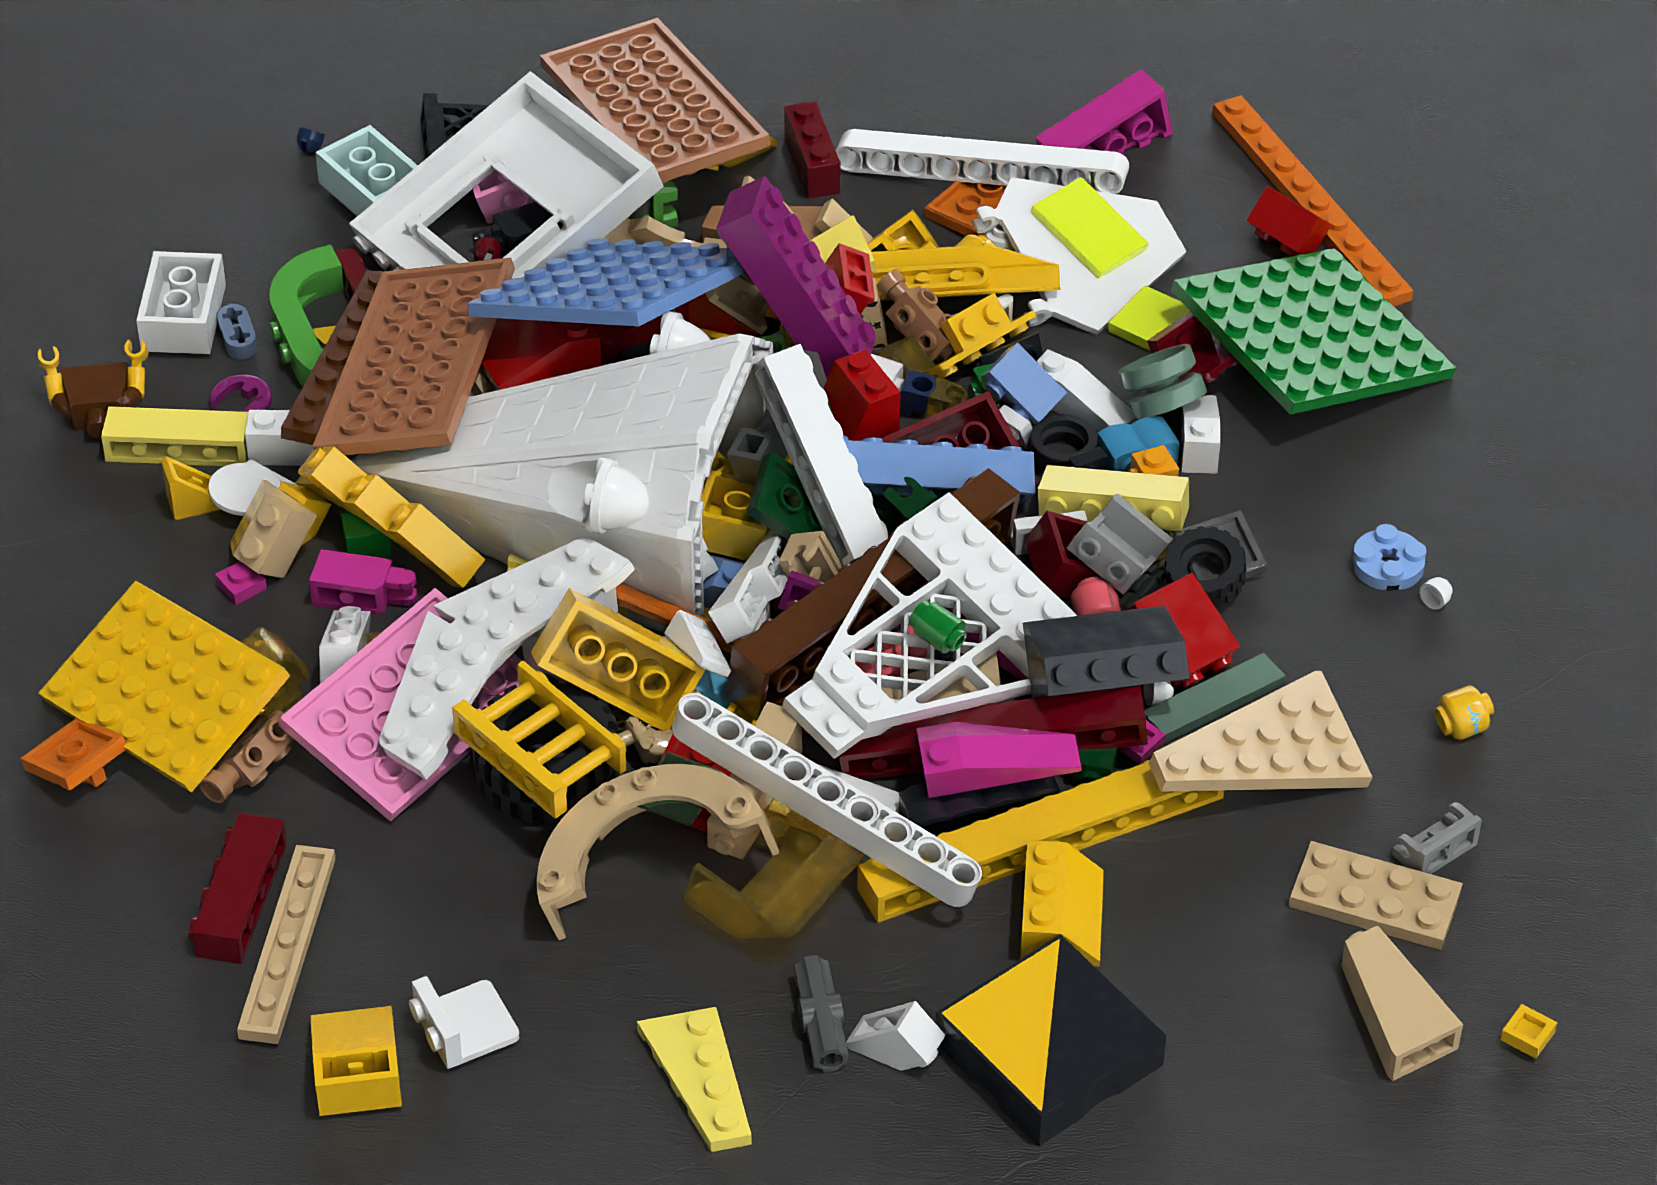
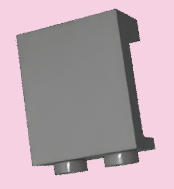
[1067,493,1173,595]

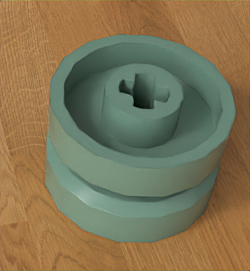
[1118,344,1207,419]

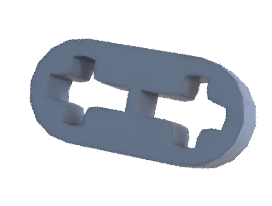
[217,304,257,360]

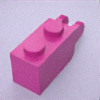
[309,549,418,615]

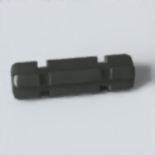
[1120,565,1166,611]

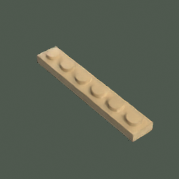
[237,845,336,1044]

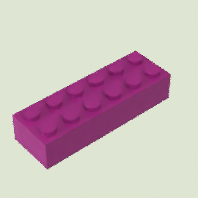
[716,176,876,378]

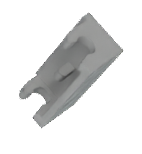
[1391,802,1482,874]

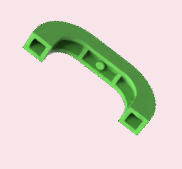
[269,245,344,387]

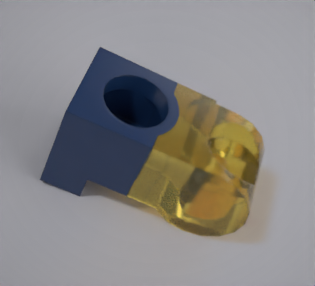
[900,369,968,418]

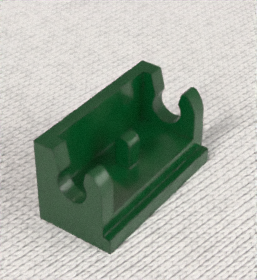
[883,477,938,522]

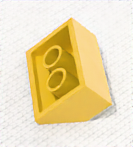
[1020,840,1104,967]

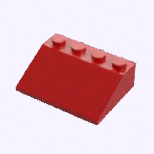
[480,318,601,390]

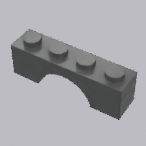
[727,347,827,485]

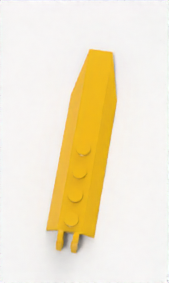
[871,244,1061,301]

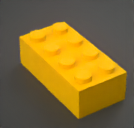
[531,588,706,731]

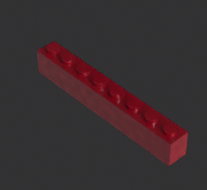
[839,685,1148,780]

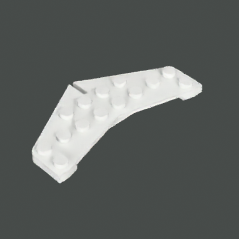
[379,538,635,780]

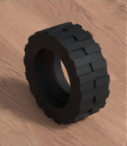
[1165,526,1246,608]

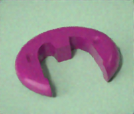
[209,374,273,412]

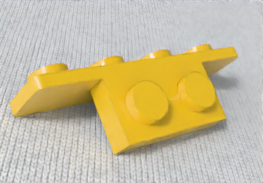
[924,293,1036,380]

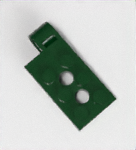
[747,451,904,564]

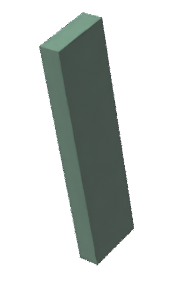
[1144,653,1286,744]

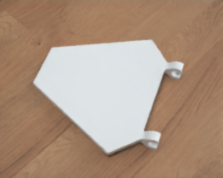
[972,177,1187,335]

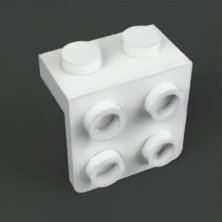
[409,976,519,1069]

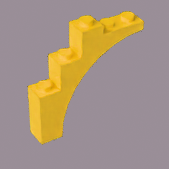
[295,446,486,588]

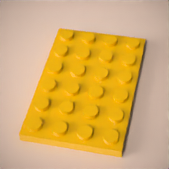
[38,580,290,793]

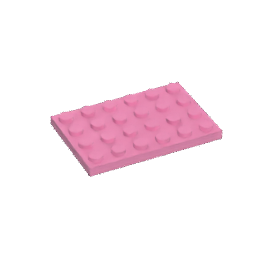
[278,588,522,822]

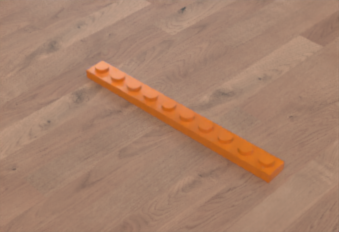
[1212,95,1414,307]

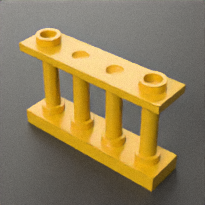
[452,661,626,819]

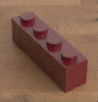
[188,813,287,964]

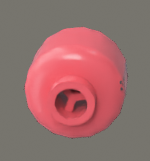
[1070,577,1121,616]

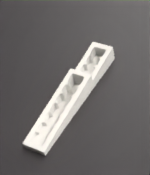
[708,529,788,643]

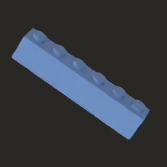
[843,436,1035,504]

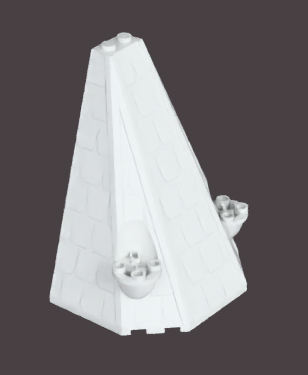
[351,311,773,635]

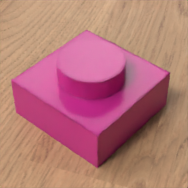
[215,561,267,605]

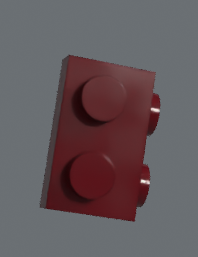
[1147,311,1240,383]

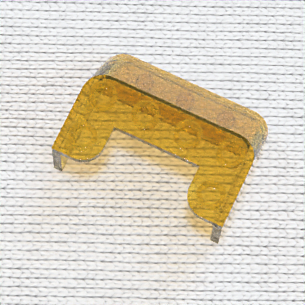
[683,778,866,939]

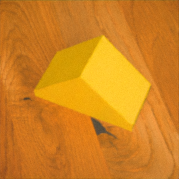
[161,456,220,521]

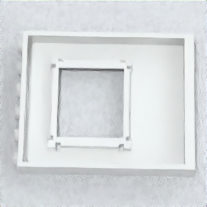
[349,71,664,279]

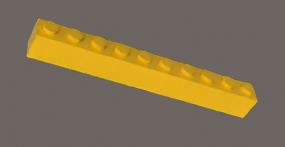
[857,760,1224,923]

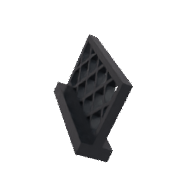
[420,93,489,196]

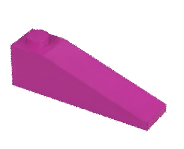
[916,722,1082,798]

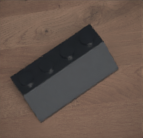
[1022,606,1190,698]

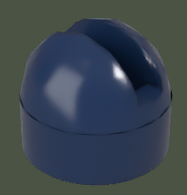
[297,127,325,153]

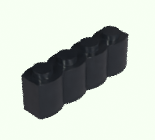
[899,776,1060,836]

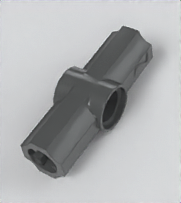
[794,955,848,1072]

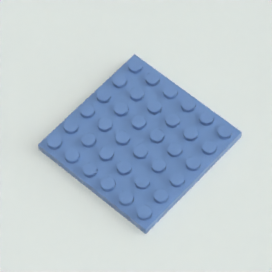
[467,238,746,326]

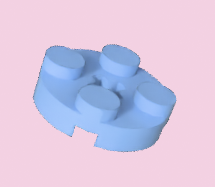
[1352,524,1426,590]

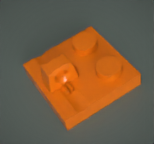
[20,718,126,791]

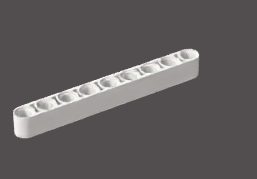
[836,129,1129,194]
[672,693,982,907]

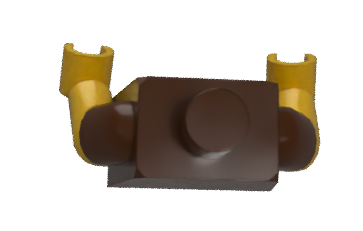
[38,340,149,438]

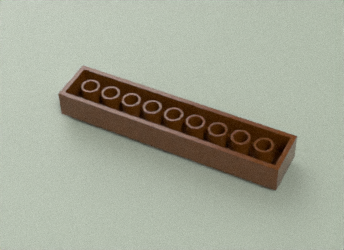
[726,468,1021,720]

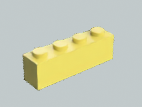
[101,407,248,466]
[1038,465,1189,531]

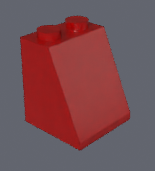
[823,349,901,441]
[1128,572,1241,690]

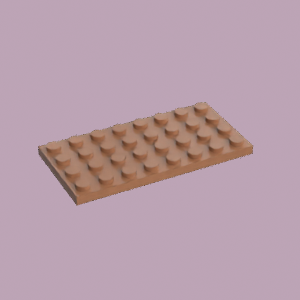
[540,17,770,184]
[312,257,515,455]

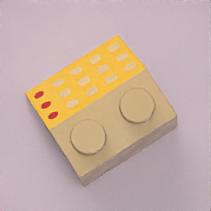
[230,480,317,578]

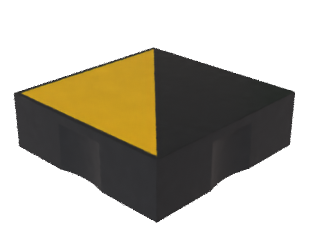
[935,934,1167,1146]

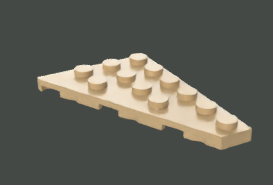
[1149,671,1373,792]

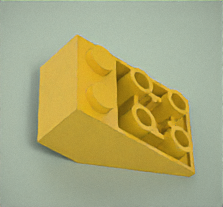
[311,1006,402,1116]

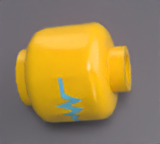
[1434,685,1494,740]

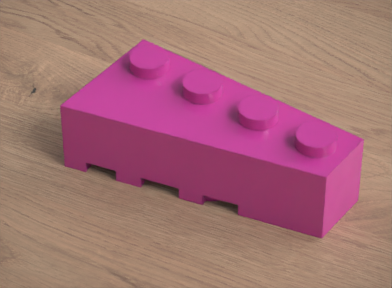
[1035,69,1173,172]

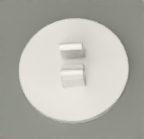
[208,463,281,516]

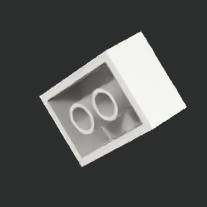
[136,251,226,354]

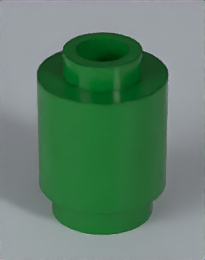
[908,600,967,654]

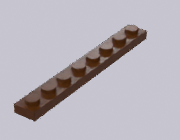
[281,270,382,445]

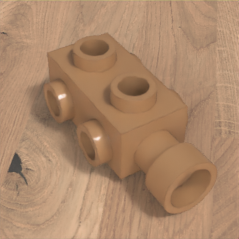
[877,269,956,365]
[199,709,293,803]

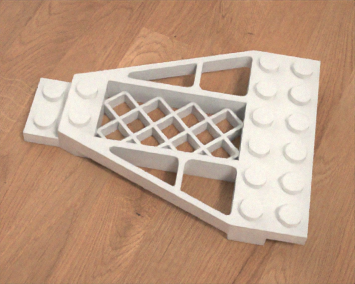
[782,492,1077,759]

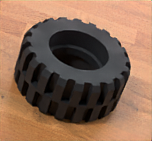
[472,679,618,824]

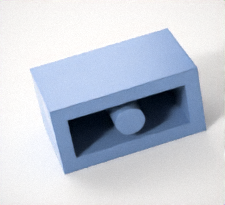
[981,343,1067,426]

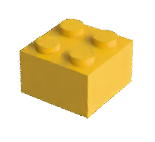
[701,470,770,561]

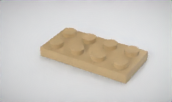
[1289,841,1463,950]

